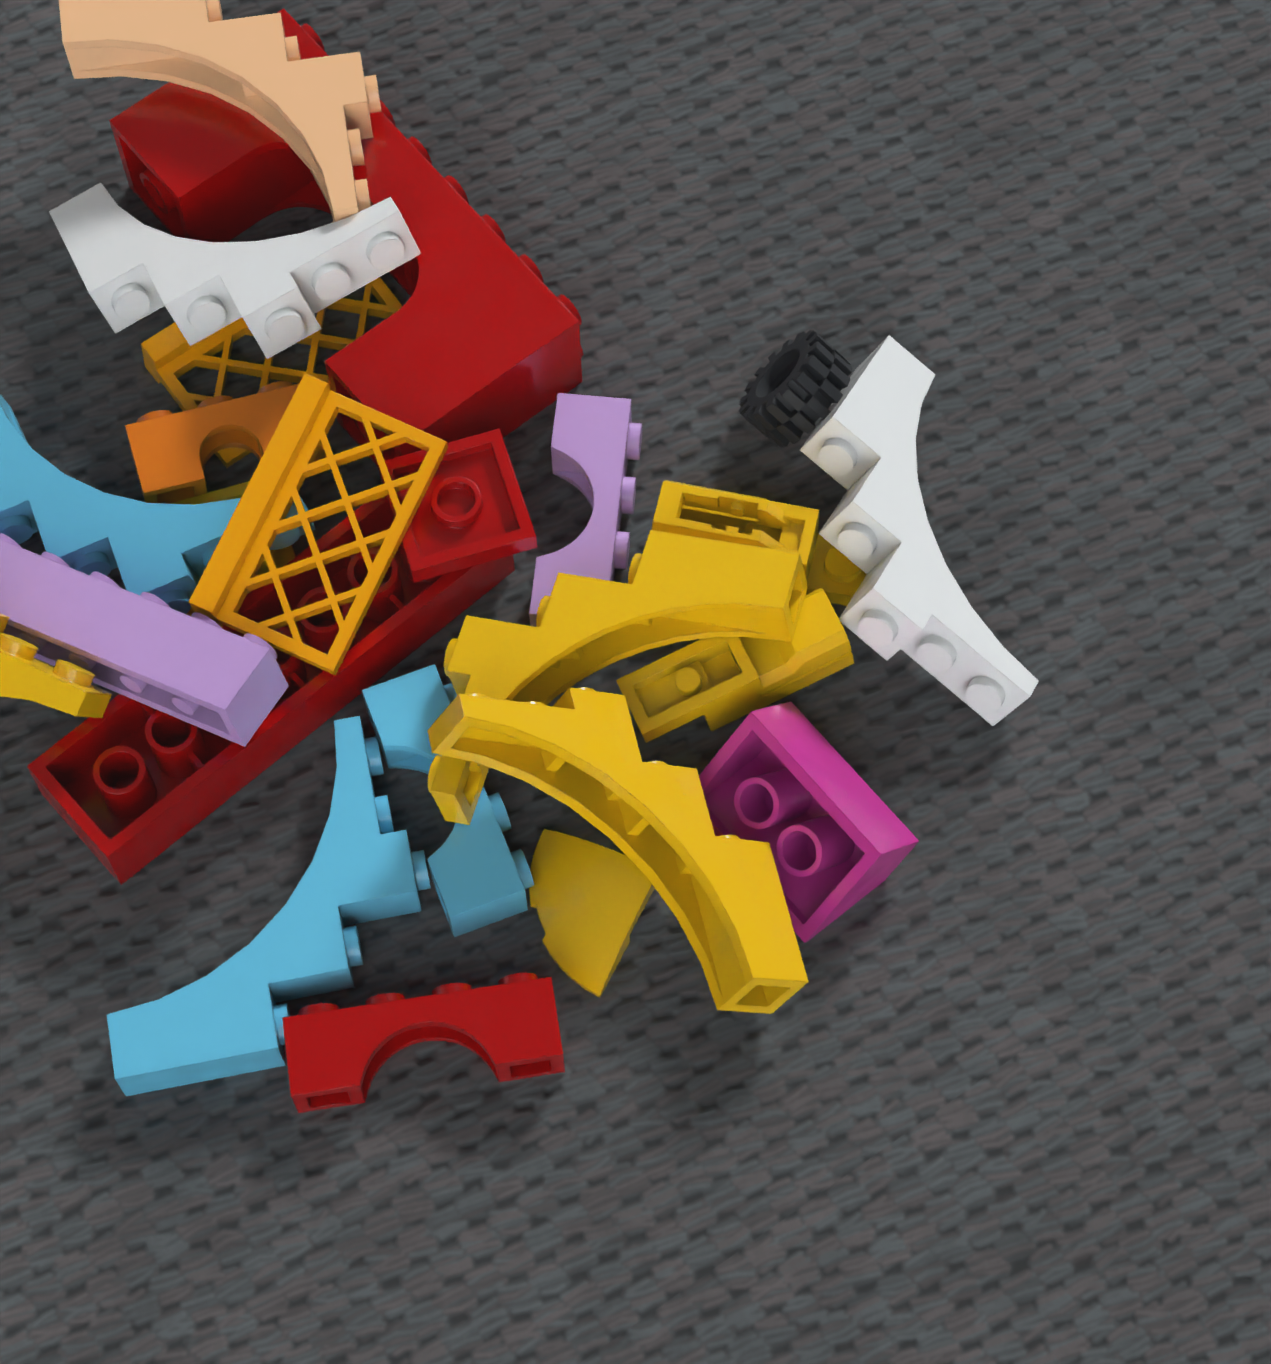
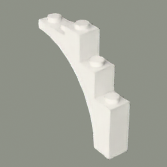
[49,183,421,359]
[800,335,1039,726]

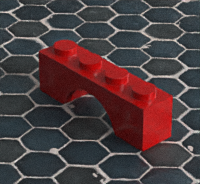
[282,973,565,1113]

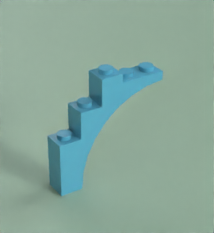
[0,394,316,614]
[107,716,431,1096]

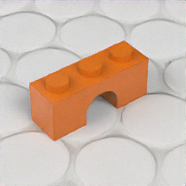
[125,381,328,504]

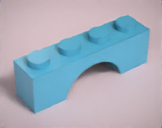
[362,664,534,937]

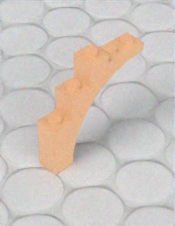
[59,0,382,222]

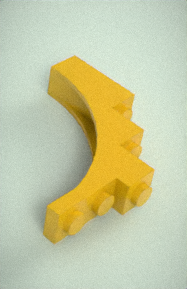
[428,530,808,825]

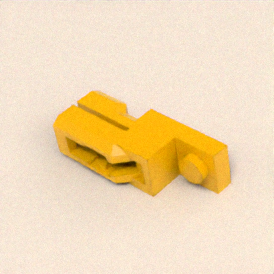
[652,480,867,606]
[616,588,854,743]

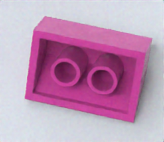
[699,702,919,943]

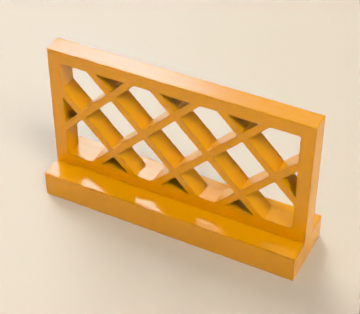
[141,222,402,468]
[189,373,448,676]

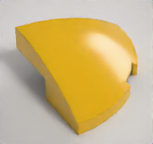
[529,829,655,998]

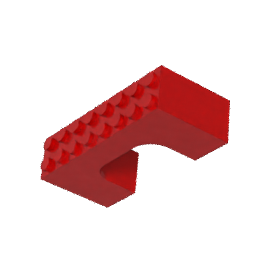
[109,8,584,466]

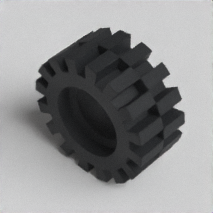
[739,330,852,447]

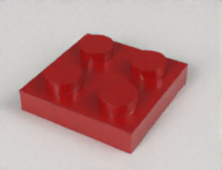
[377,428,537,583]

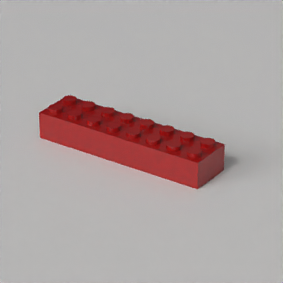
[27,496,515,885]

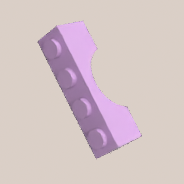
[529,393,642,627]

